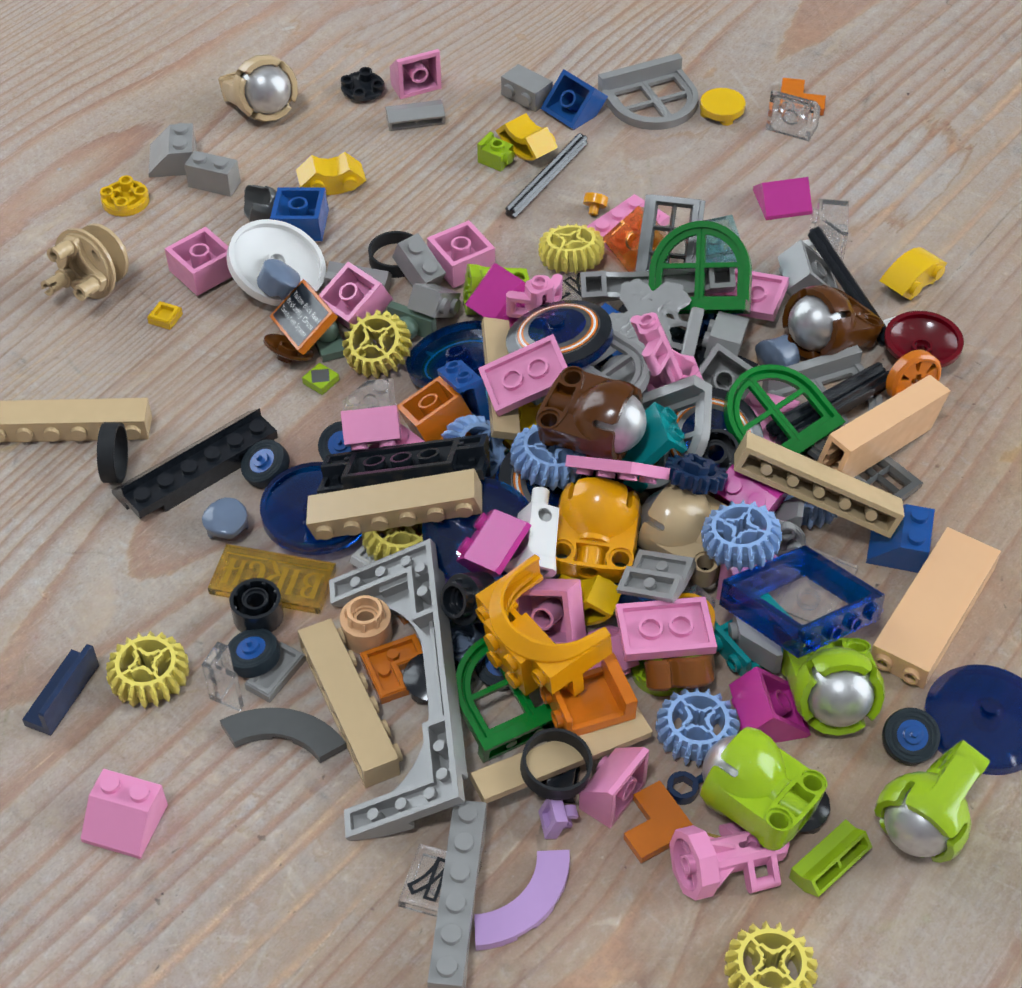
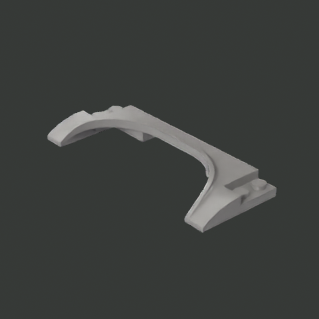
[329,538,468,841]

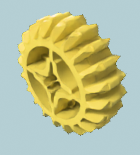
[538,223,605,274]
[342,309,412,379]
[362,522,439,561]
[106,631,189,708]
[724,921,818,988]

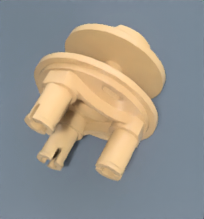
[41,223,129,301]

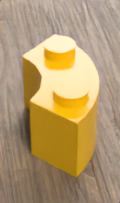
[495,113,558,161]
[296,152,366,195]
[879,247,947,300]
[557,573,621,626]

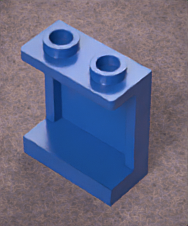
[437,360,490,435]

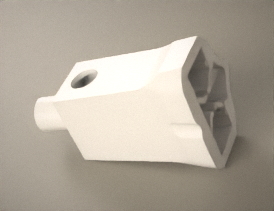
[504,487,559,579]

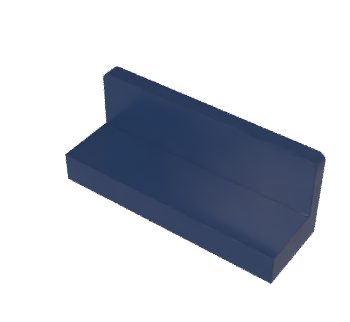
[22,644,99,736]

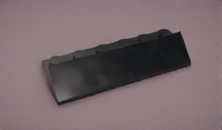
[111,408,278,519]
[317,433,491,494]

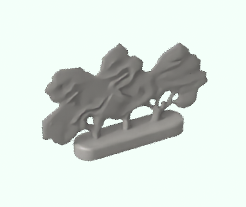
[600,278,704,394]

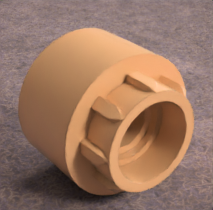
[340,595,393,654]

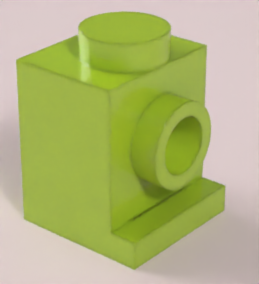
[477,132,515,172]

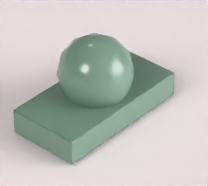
[387,301,437,341]
[315,322,345,362]

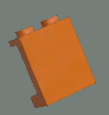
[540,652,638,736]

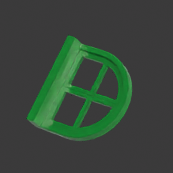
[649,221,752,315]
[724,364,846,455]
[456,638,556,763]

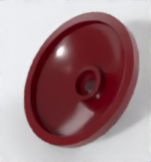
[884,311,964,368]

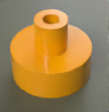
[583,192,608,216]

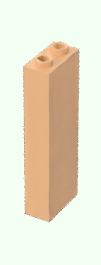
[817,375,951,478]
[871,527,1001,689]

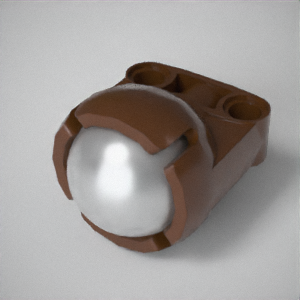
[782,285,884,360]
[536,366,647,460]

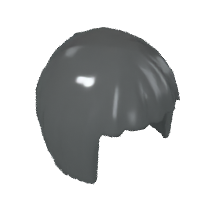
[244,185,277,222]

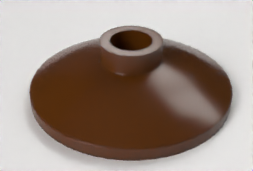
[263,334,314,363]

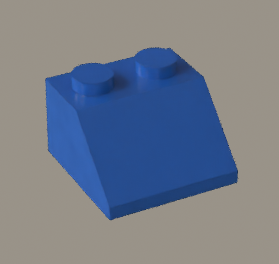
[540,69,608,130]
[270,187,329,241]
[866,504,935,573]

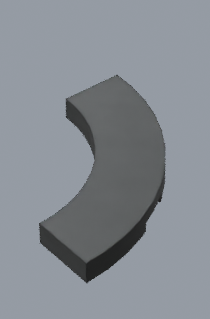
[220,708,347,763]

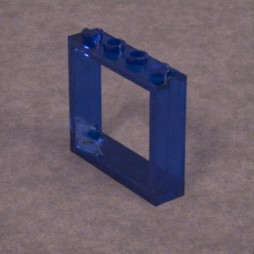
[719,545,885,658]

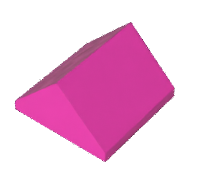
[753,177,812,220]

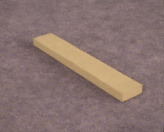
[481,317,521,440]
[470,707,653,804]

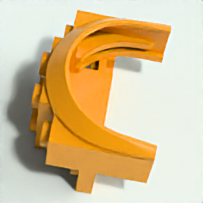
[475,554,612,697]

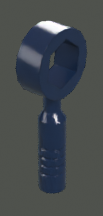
[667,771,704,805]

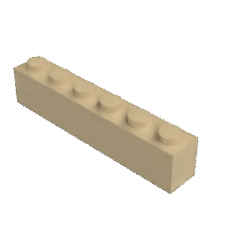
[0,398,152,443]
[734,431,904,538]
[306,469,482,540]
[297,618,403,788]

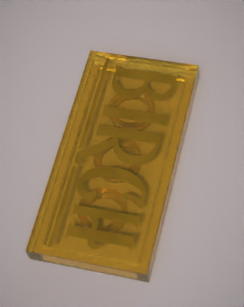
[208,544,336,614]

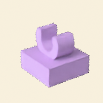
[538,799,579,839]

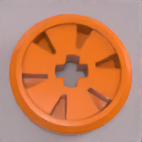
[886,350,941,398]

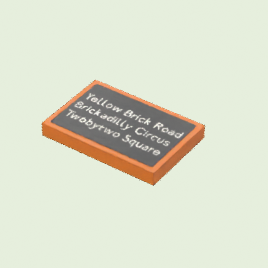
[270,279,338,355]

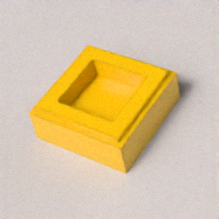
[147,301,183,330]

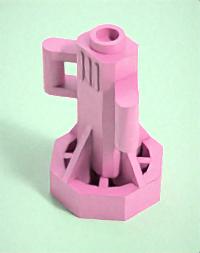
[506,274,567,338]
[630,312,703,391]
[669,822,790,901]

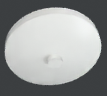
[227,219,326,306]

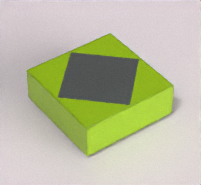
[302,363,340,395]

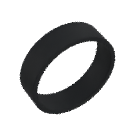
[368,231,413,278]
[97,422,128,483]
[520,728,593,800]

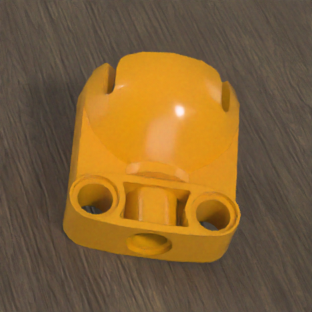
[556,477,642,583]

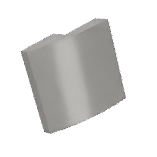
[616,549,696,603]

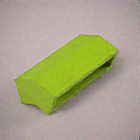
[789,819,872,897]

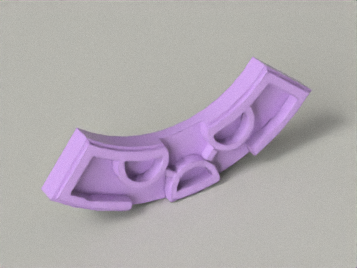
[474,850,570,951]

